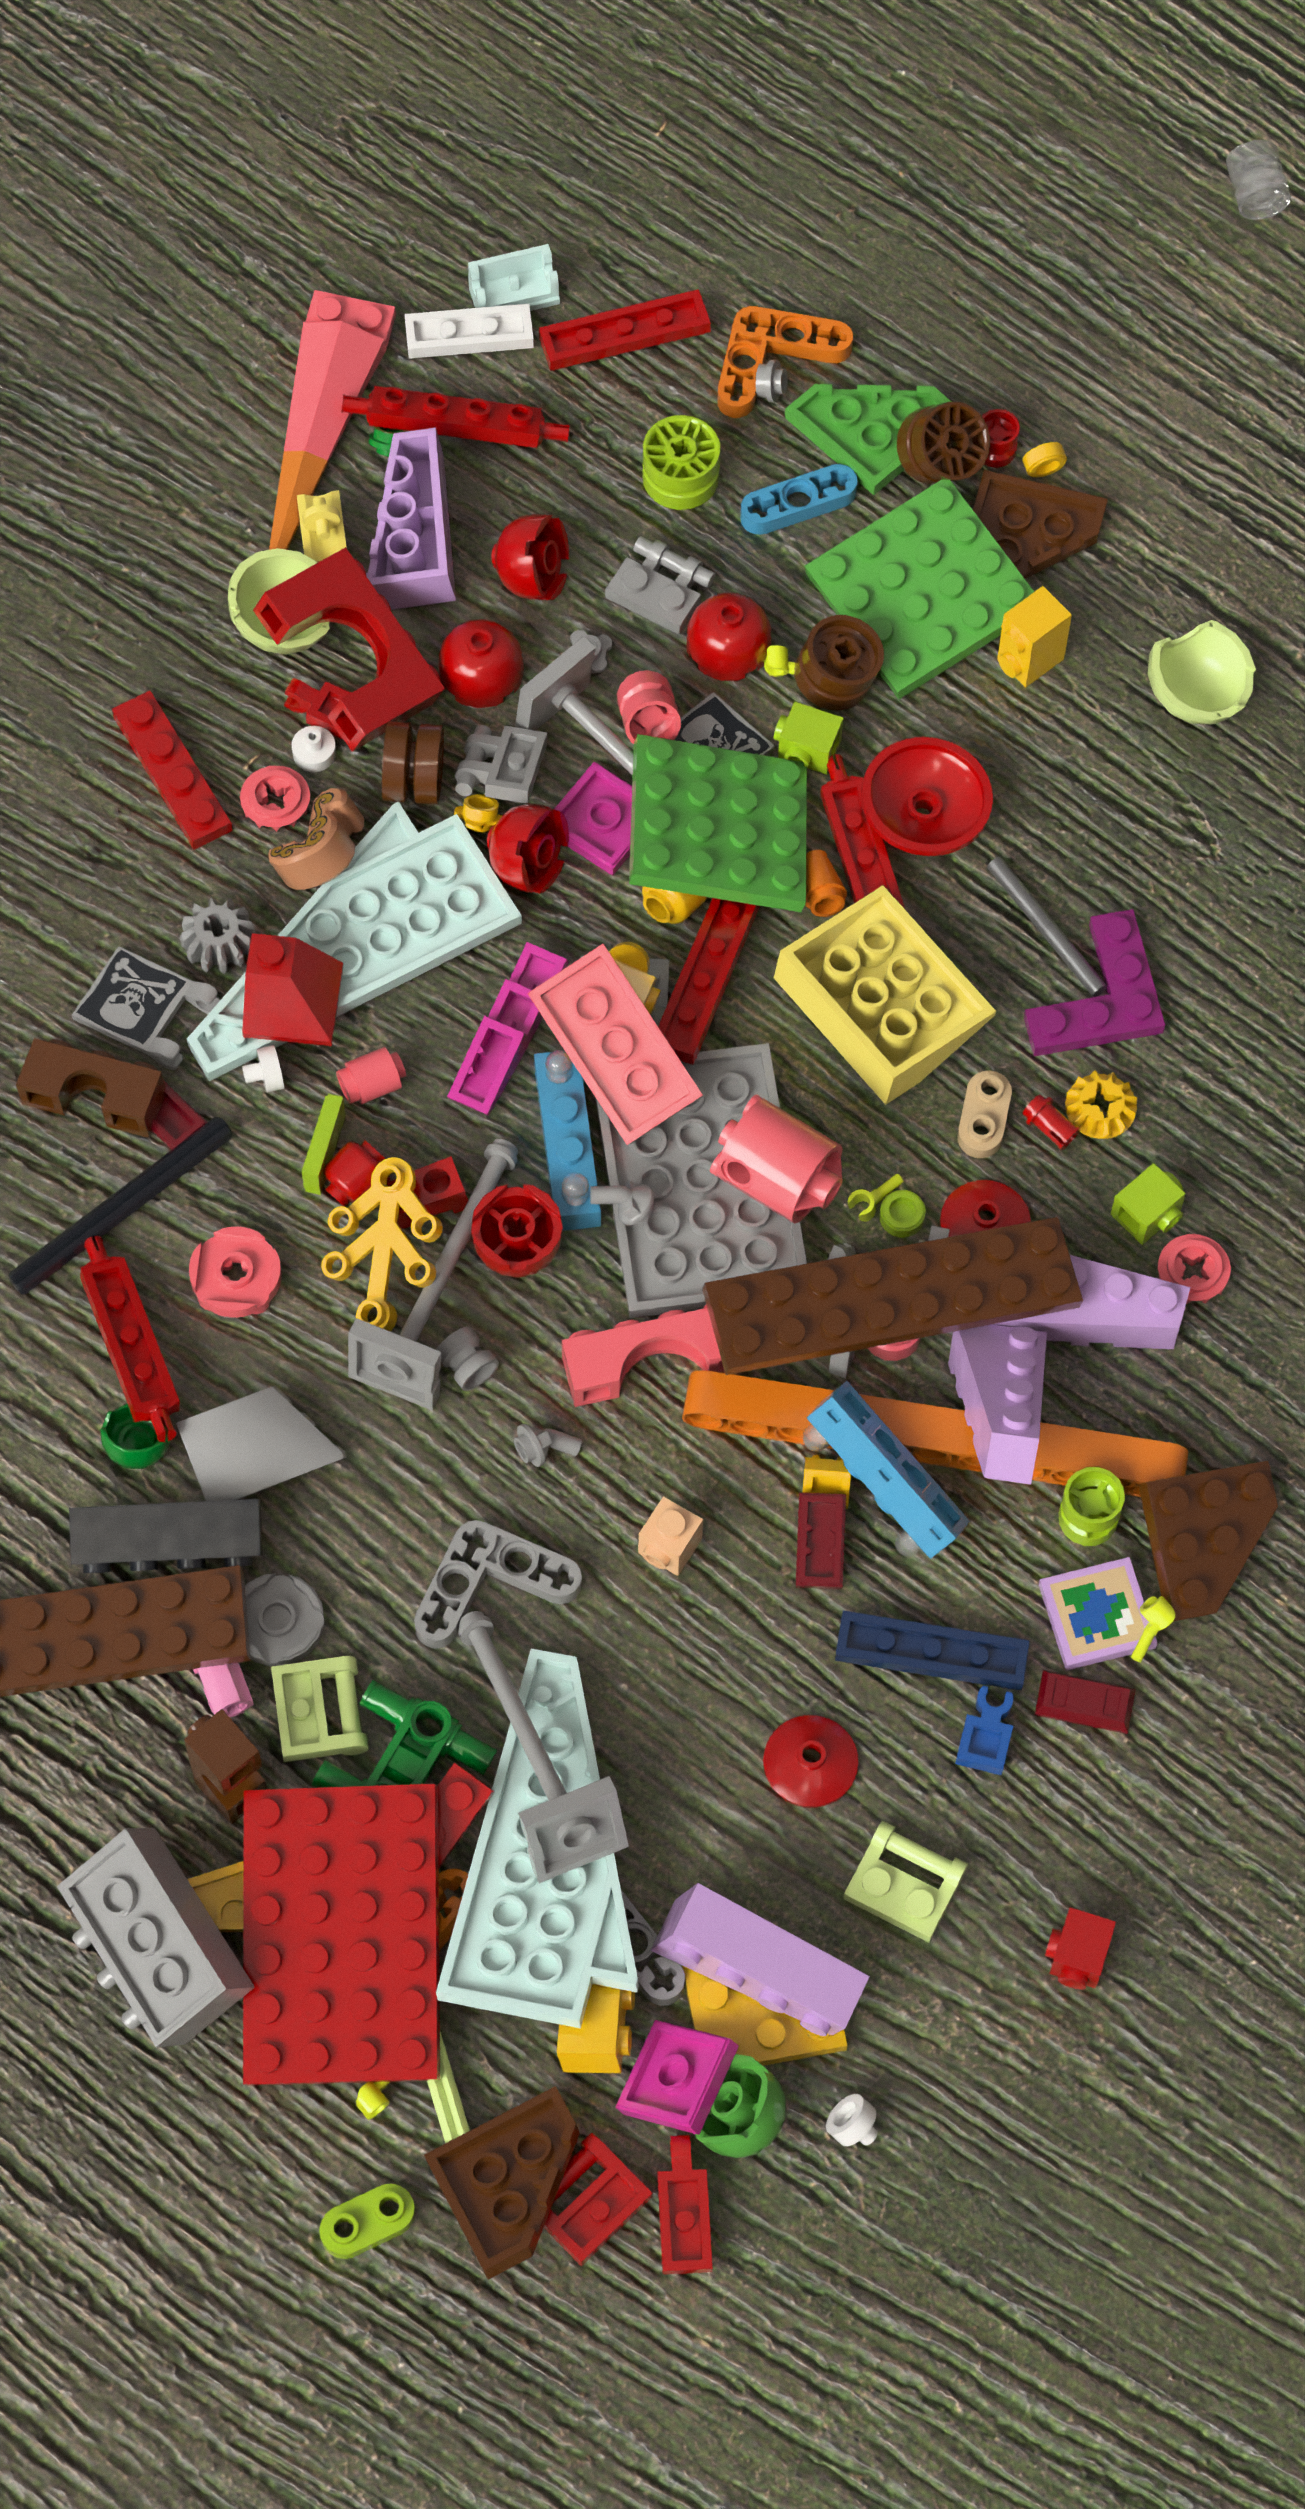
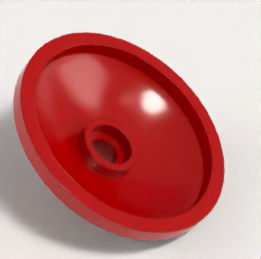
[861,737,993,856]

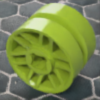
[642,415,720,510]

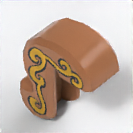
[268,788,365,890]

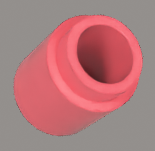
[336,1047,406,1104]

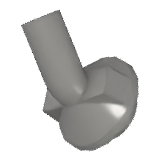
[590,1180,655,1226]
[514,1424,582,1467]

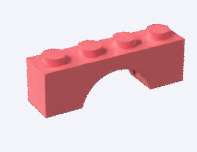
[562,1305,725,1407]

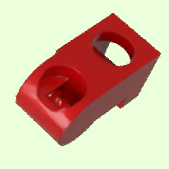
[387,1156,468,1229]

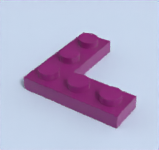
[1023,909,1165,1057]

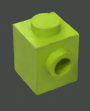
[773,701,843,775]
[1110,1163,1186,1245]

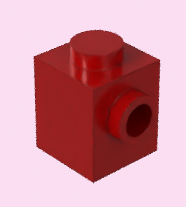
[1045,1907,1116,1990]

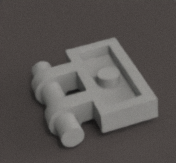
[605,536,716,635]
[455,725,547,804]

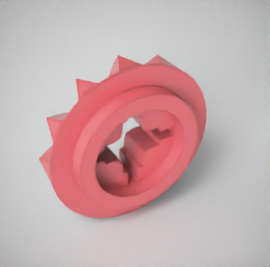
[240,766,311,832]
[1157,1234,1231,1304]

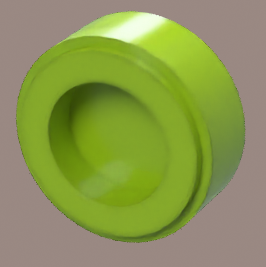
[879,1190,926,1238]

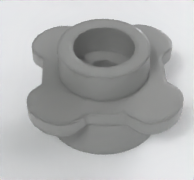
[570,630,612,674]

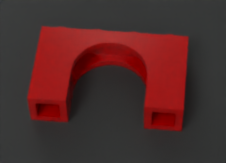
[253,547,445,752]

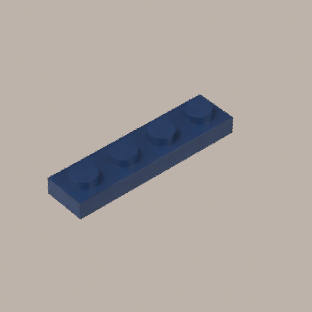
[835,1611,1030,1691]

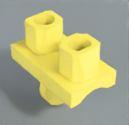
[297,490,347,562]

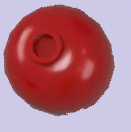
[491,514,569,600]
[687,593,771,681]
[438,619,524,708]
[487,803,569,894]
[471,1184,563,1278]

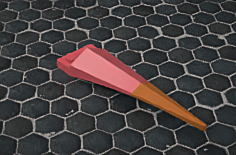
[269,290,396,550]

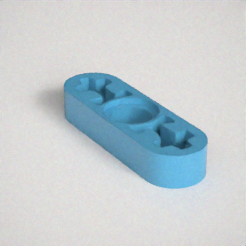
[740,464,857,535]

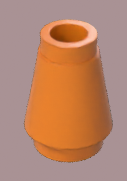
[805,850,847,917]

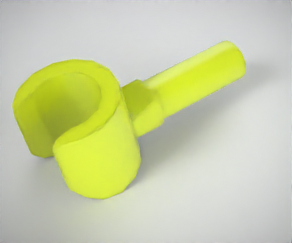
[764,646,795,677]
[848,1174,904,1222]
[1131,1596,1175,1662]
[356,2082,390,2120]

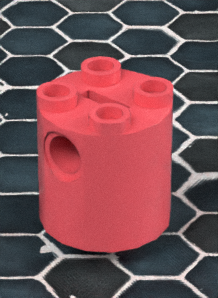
[710,1094,843,1224]

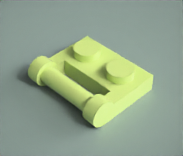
[271,1656,369,1762]
[843,1820,968,1943]

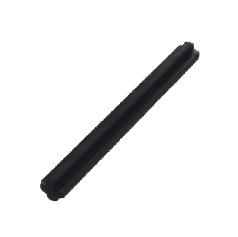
[8,1117,232,1295]

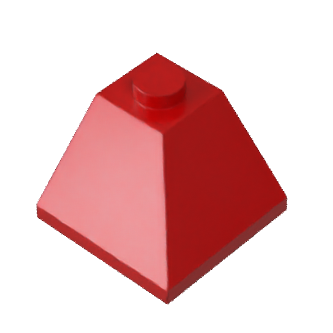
[242,933,344,1046]

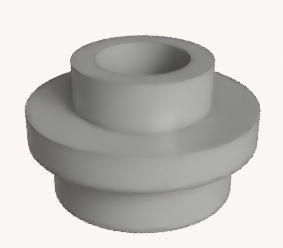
[755,360,788,403]

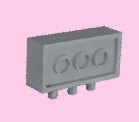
[57,1828,255,2047]

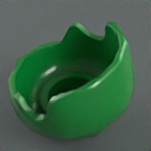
[100,1403,171,1469]

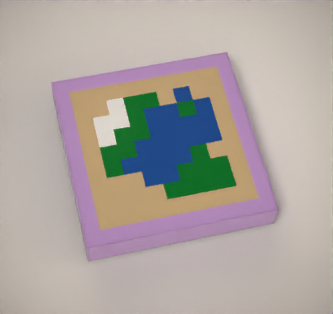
[1039,1557,1157,1671]

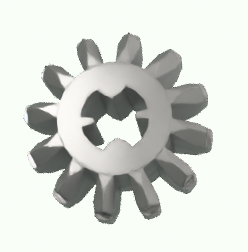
[180,896,256,975]

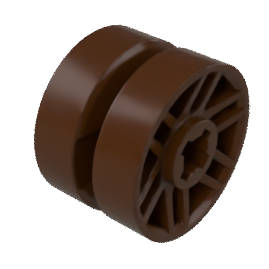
[897,402,990,484]
[794,615,884,711]
[382,721,444,805]

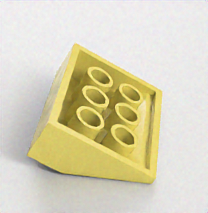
[774,885,996,1105]

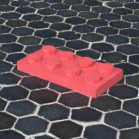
[527,944,703,1146]

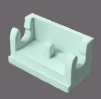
[468,244,560,311]

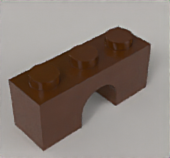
[16,1038,166,1138]
[184,1709,267,1825]

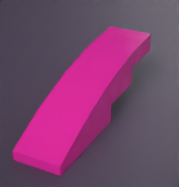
[447,942,569,1116]

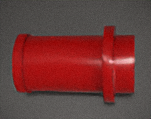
[1022,1094,1081,1151]

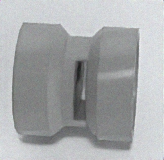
[436,1326,499,1391]

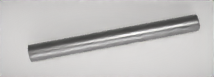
[987,857,1107,997]

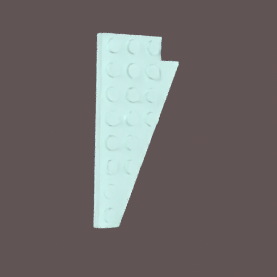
[187,802,522,1081]
[436,1649,639,2029]

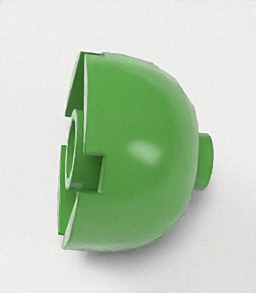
[695,2054,786,2158]

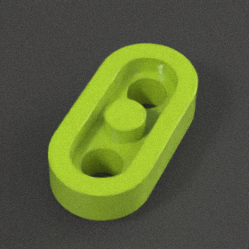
[319,2184,415,2259]

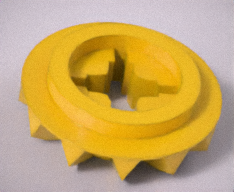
[1065,1070,1137,1139]

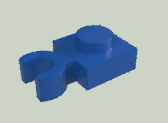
[955,1686,1013,1776]

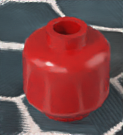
[324,1140,391,1207]

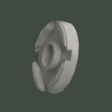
[245,1573,325,1667]

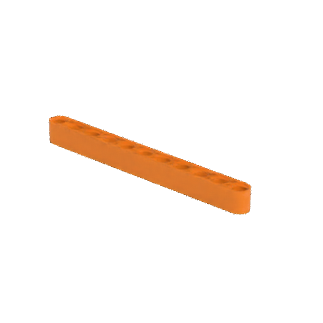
[682,1370,1189,1497]

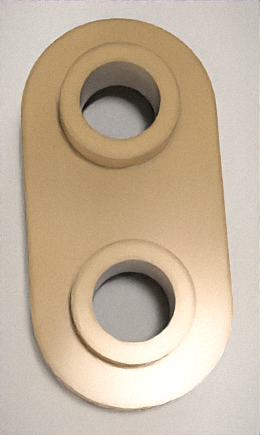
[957,1071,1012,1158]

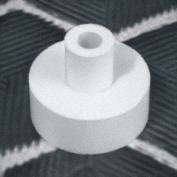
[292,726,336,772]
[242,1045,284,1093]
[826,2094,878,2146]

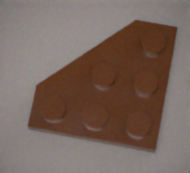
[973,470,1108,579]
[1138,1460,1278,1622]
[424,2086,580,2280]

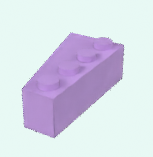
[366,428,456,610]
[993,1255,1191,1349]
[948,1324,1047,1485]
[650,1883,870,2036]

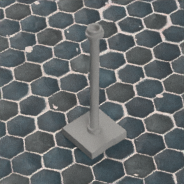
[515,636,633,775]
[348,1139,518,1411]
[458,1611,629,1883]

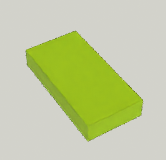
[302,1093,346,1195]

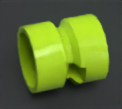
[1058,1467,1125,1546]

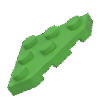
[785,384,952,495]

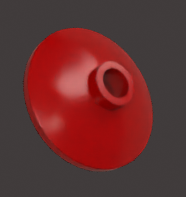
[940,1180,1031,1237]
[763,1715,858,1808]

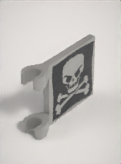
[674,692,775,756]
[72,946,220,1070]

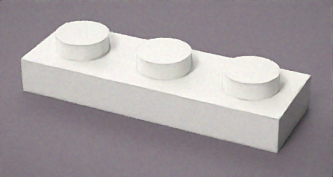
[405,304,534,359]

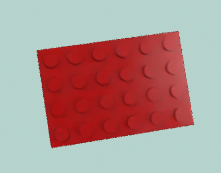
[243,1784,440,2086]

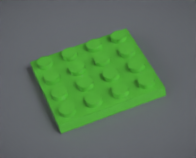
[804,479,1034,700]
[629,734,807,912]

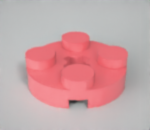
[189,1227,282,1318]

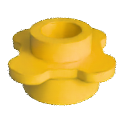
[454,794,503,832]

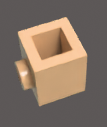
[638,1496,703,1576]

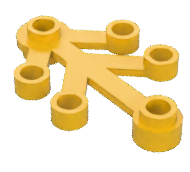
[321,1157,443,1331]

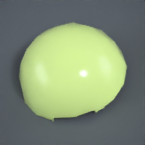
[228,548,330,655]
[1148,620,1256,724]

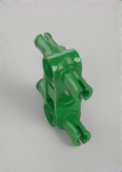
[312,1679,497,1788]

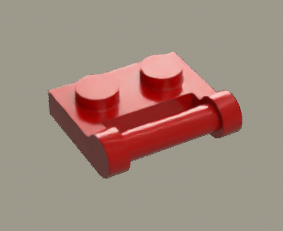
[544,2133,653,2267]

